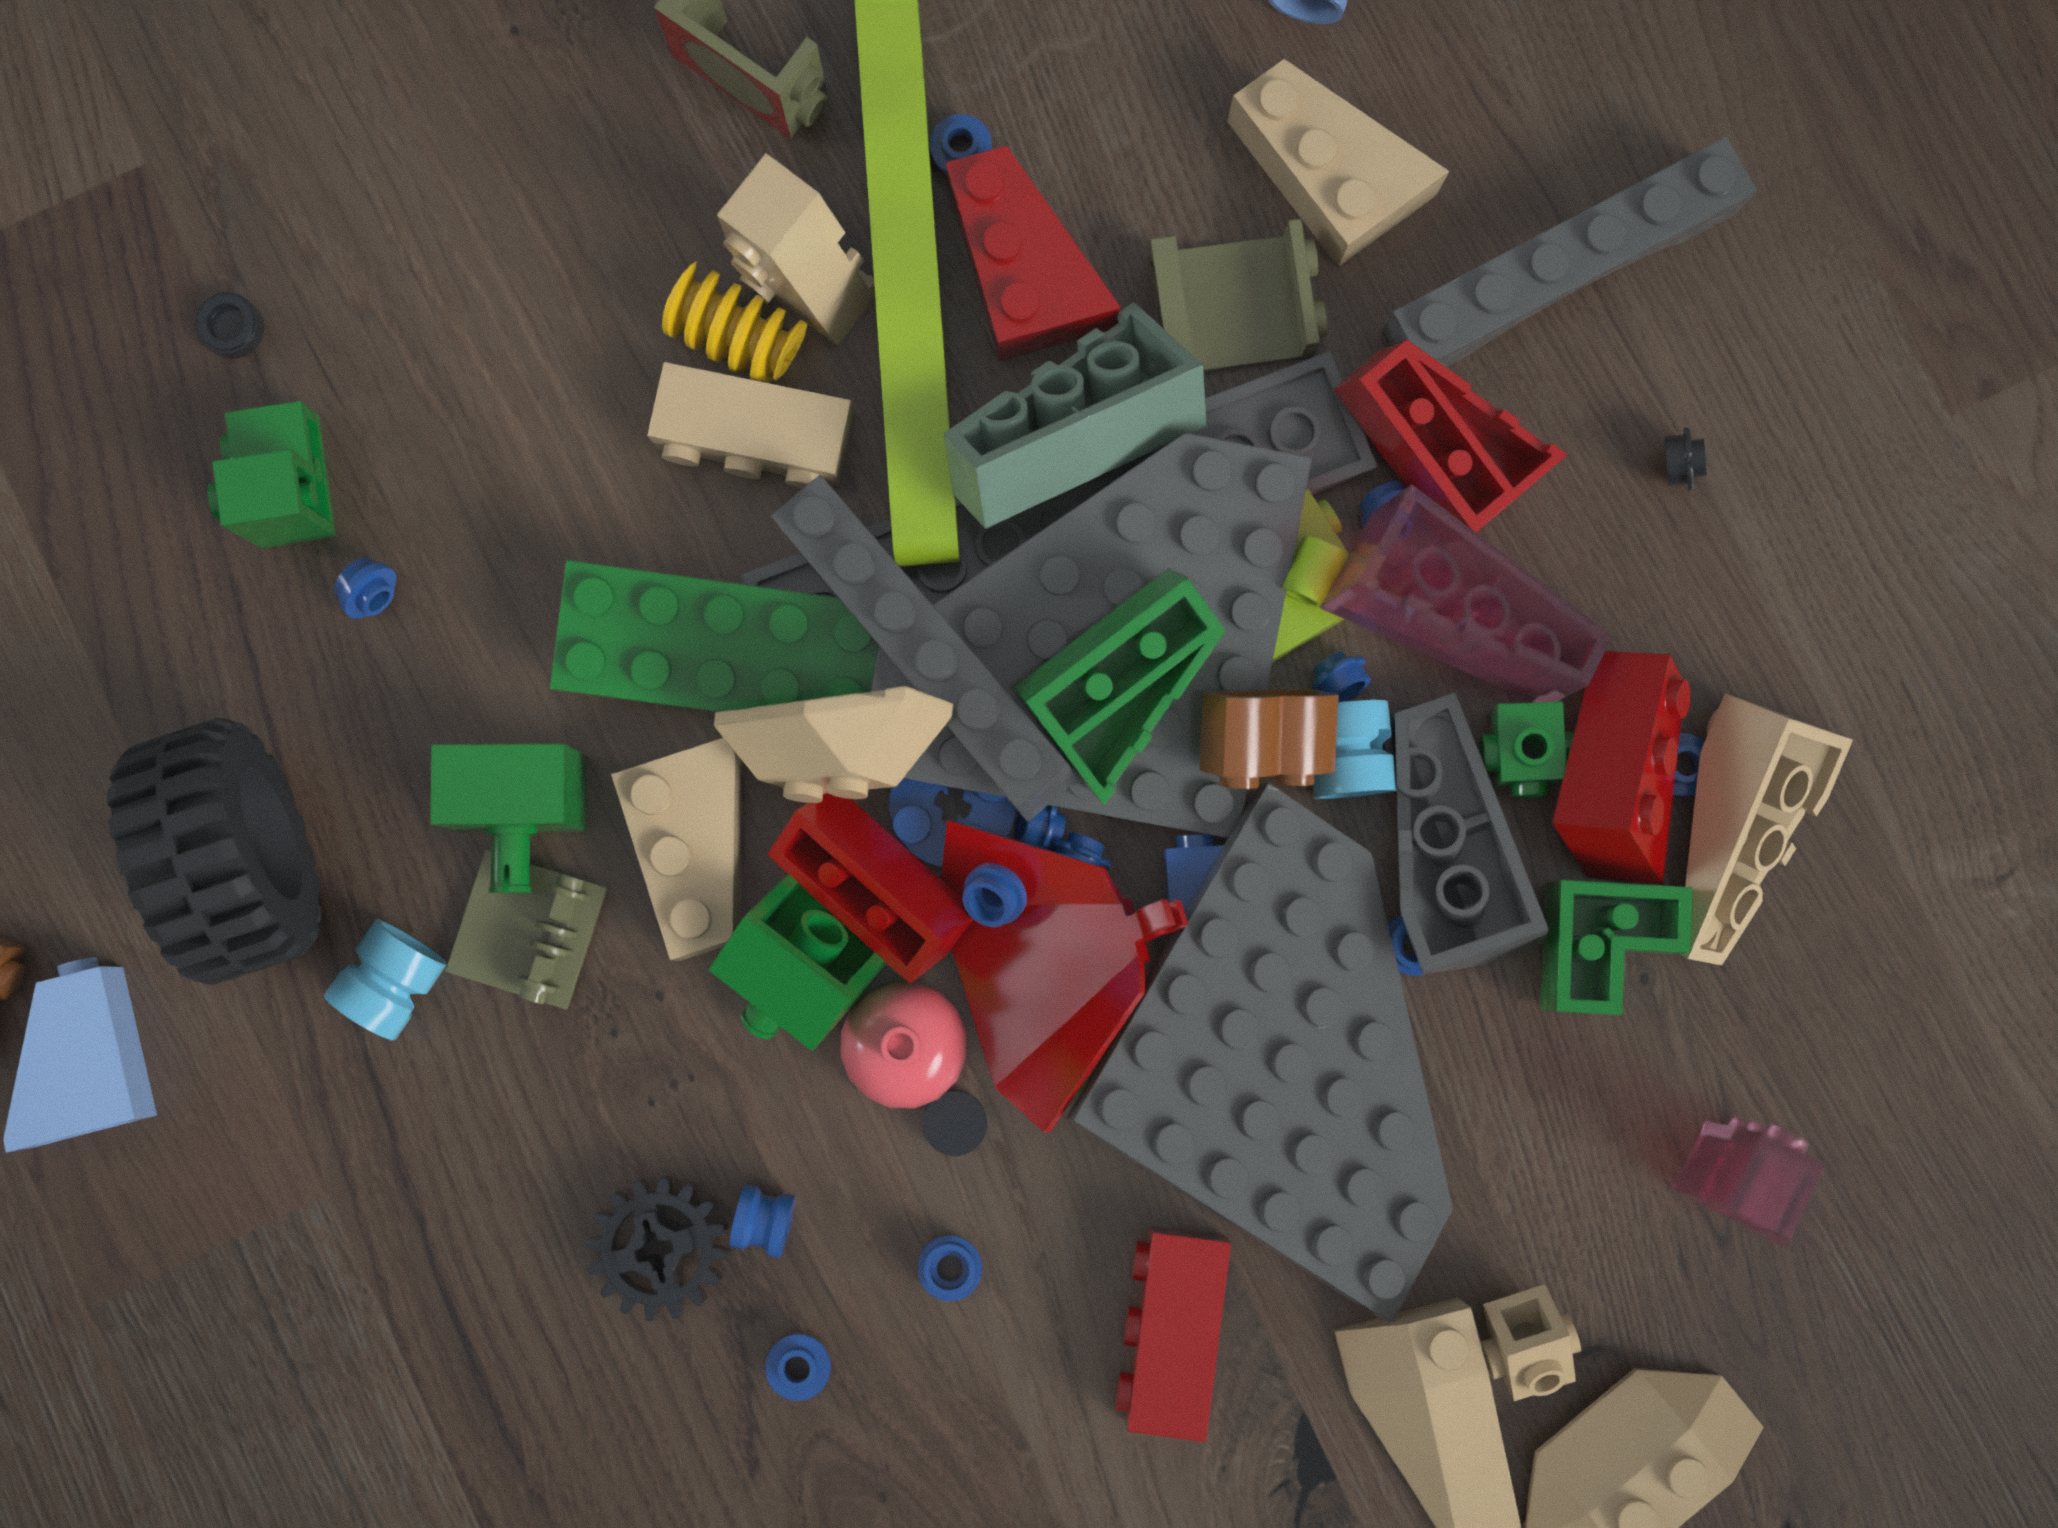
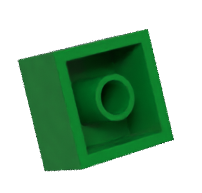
[430,744,588,894]
[708,874,886,1051]

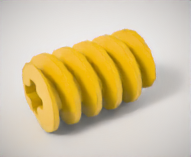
[662,261,808,383]

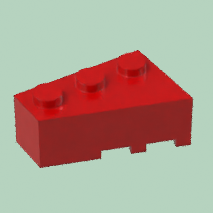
[1333,340,1568,539]

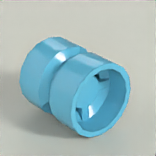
[1312,700,1397,799]
[324,919,447,1040]

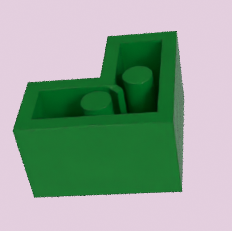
[207,401,336,549]
[1540,880,1692,1015]

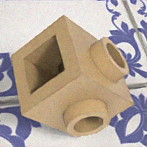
[1480,1284,1581,1401]

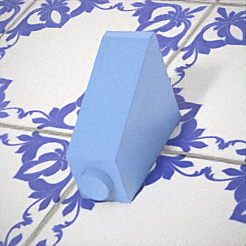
[3,957,157,1152]

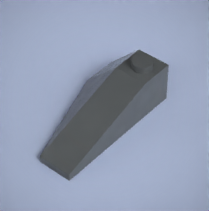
[1394,692,1549,974]

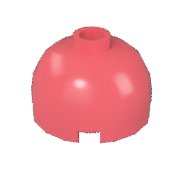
[840,981,967,1109]

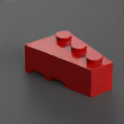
[946,146,1121,362]
[1552,651,1690,885]

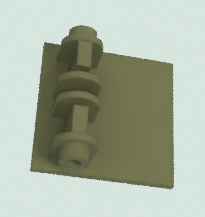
[445,850,607,1010]

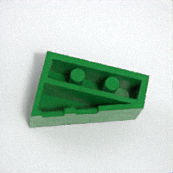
[1012,568,1226,806]

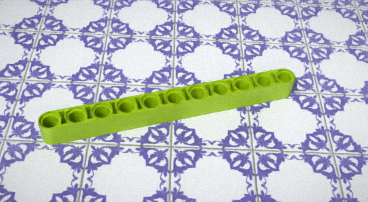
[855,0,960,566]

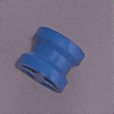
[729,1183,796,1259]

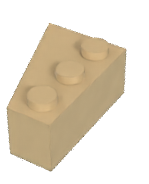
[1227,59,1449,267]
[717,153,875,346]

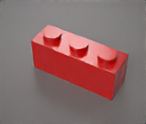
[767,793,973,984]
[1115,1226,1231,1442]

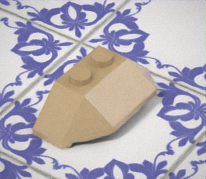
[714,686,953,803]
[1523,1368,1764,1528]

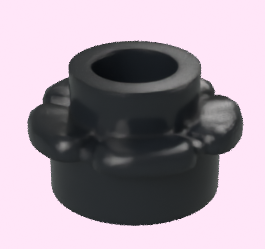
[1664,428,1707,490]

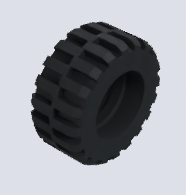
[107,718,322,985]

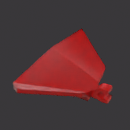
[941,820,1189,1133]

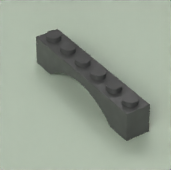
[1382,136,1757,367]
[770,474,1078,822]

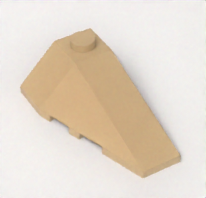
[1678,693,1853,965]
[1333,1297,1521,1528]

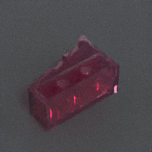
[1673,1117,1826,1249]

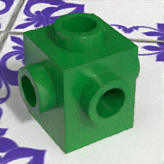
[1480,702,1574,798]

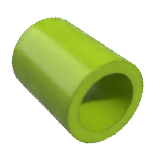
[1281,536,1346,608]

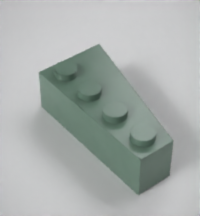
[944,302,1207,529]

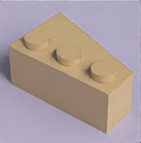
[611,738,743,961]

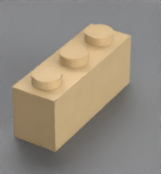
[647,362,855,489]

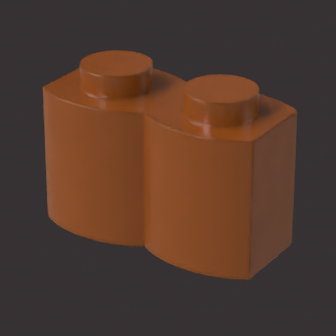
[1199,689,1339,789]

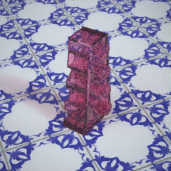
[1320,484,1612,703]

